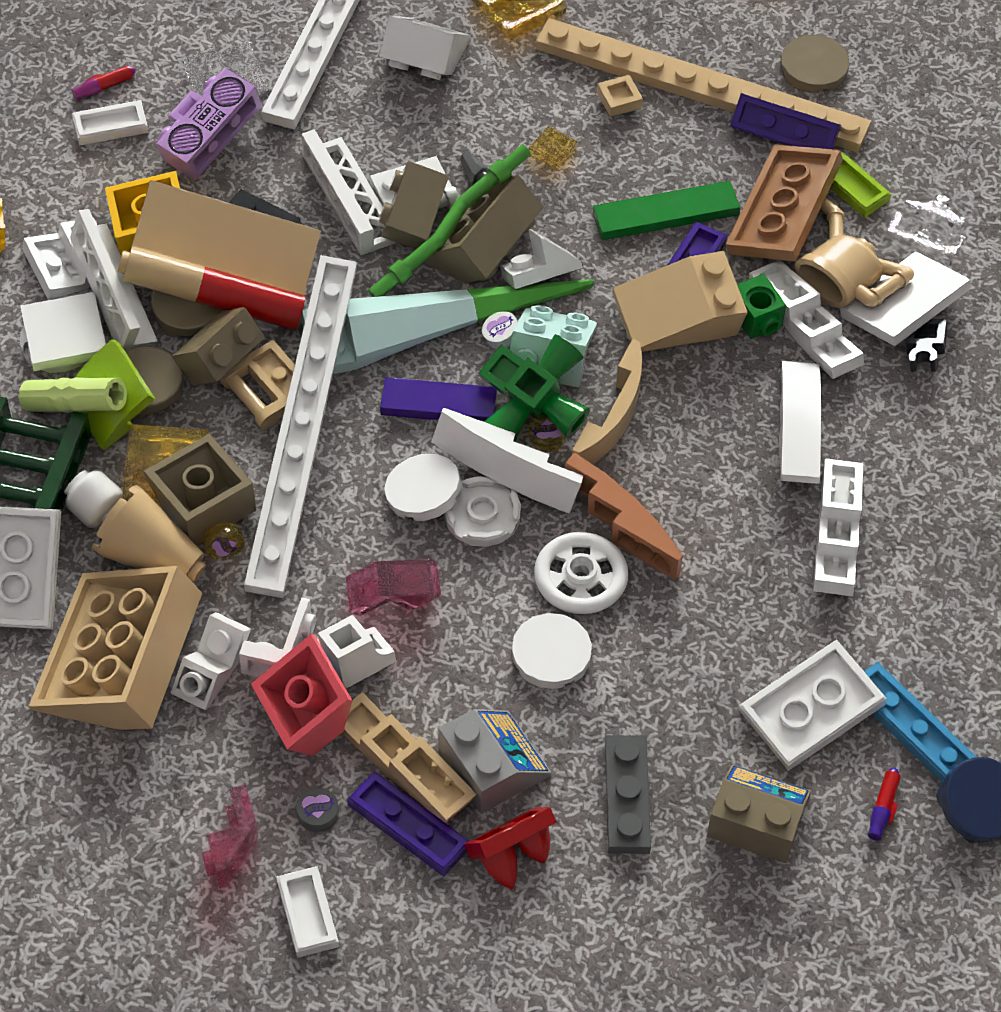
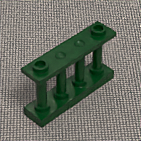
[0,397,92,513]

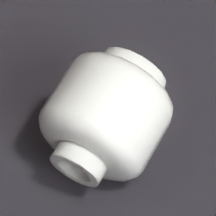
[64,470,123,528]

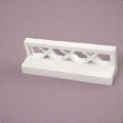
[302,129,397,255]
[70,209,158,352]

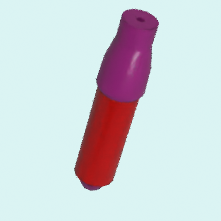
[72,65,136,100]

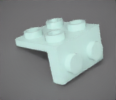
[510,305,597,388]

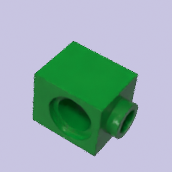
[737,274,786,339]

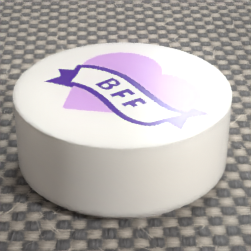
[482,311,518,349]

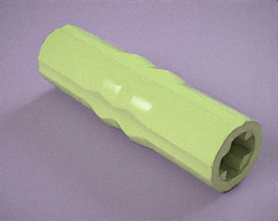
[19,377,127,413]

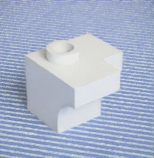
[317,615,396,688]

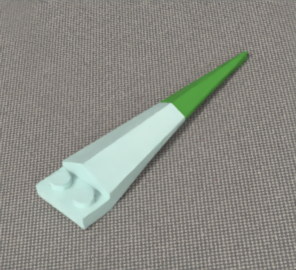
[300,279,595,374]

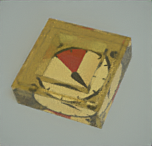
[529,126,578,170]

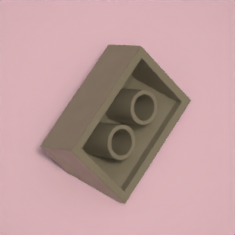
[423,175,543,284]

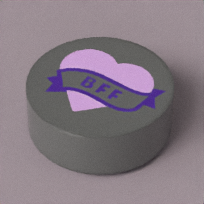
[296,788,339,832]

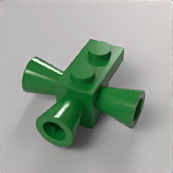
[478,334,590,442]

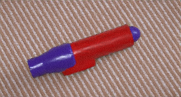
[868,768,901,841]

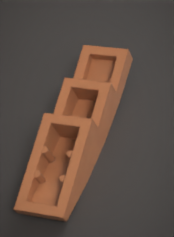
[565,452,683,581]

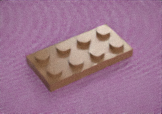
[726,144,843,262]

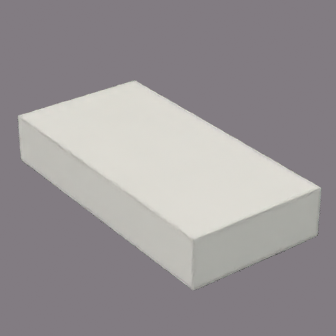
[72,100,149,146]
[276,866,339,958]

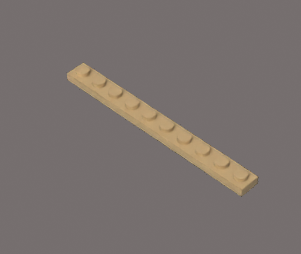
[535,18,871,153]

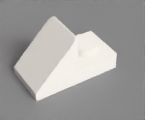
[500,229,582,289]

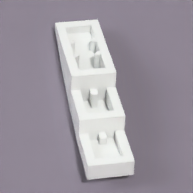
[749,260,864,379]
[779,361,821,484]
[431,408,584,514]
[813,459,863,596]

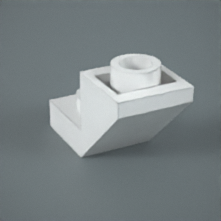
[170,612,251,710]

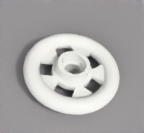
[534,532,628,614]

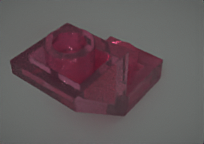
[346,559,441,615]
[201,785,258,889]

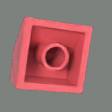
[251,634,353,756]

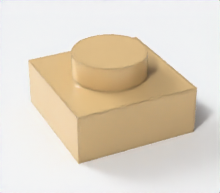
[597,75,643,117]

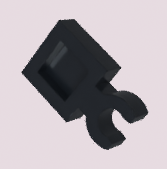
[906,319,947,372]

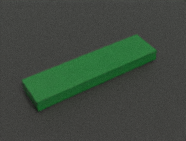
[593,181,740,240]

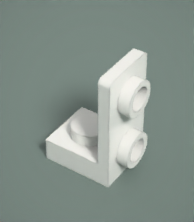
[239,598,316,677]

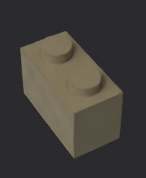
[378,160,449,249]
[172,307,265,386]

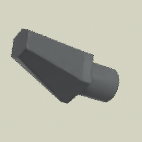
[460,150,488,185]

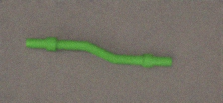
[368,144,531,297]

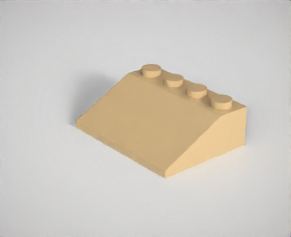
[28,566,202,730]

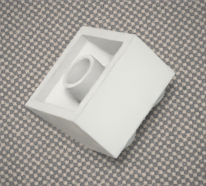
[379,16,471,80]

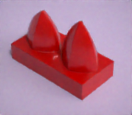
[464,807,557,889]

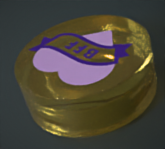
[529,414,566,452]
[203,523,245,559]

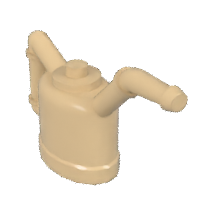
[794,198,914,308]

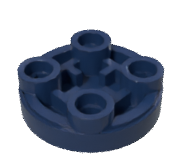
[936,757,1001,843]

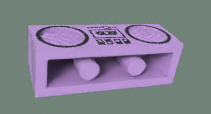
[156,68,262,180]

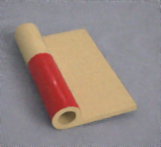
[117,180,321,331]

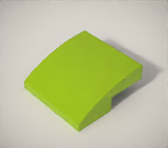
[75,339,156,450]

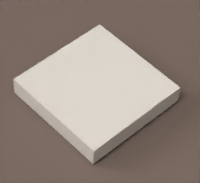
[20,292,106,371]

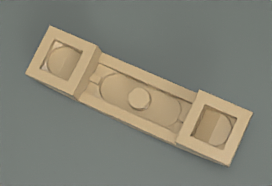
[572,339,642,464]

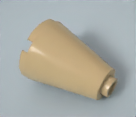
[92,485,206,583]

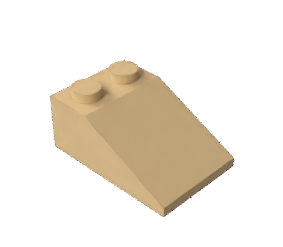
[612,251,747,352]

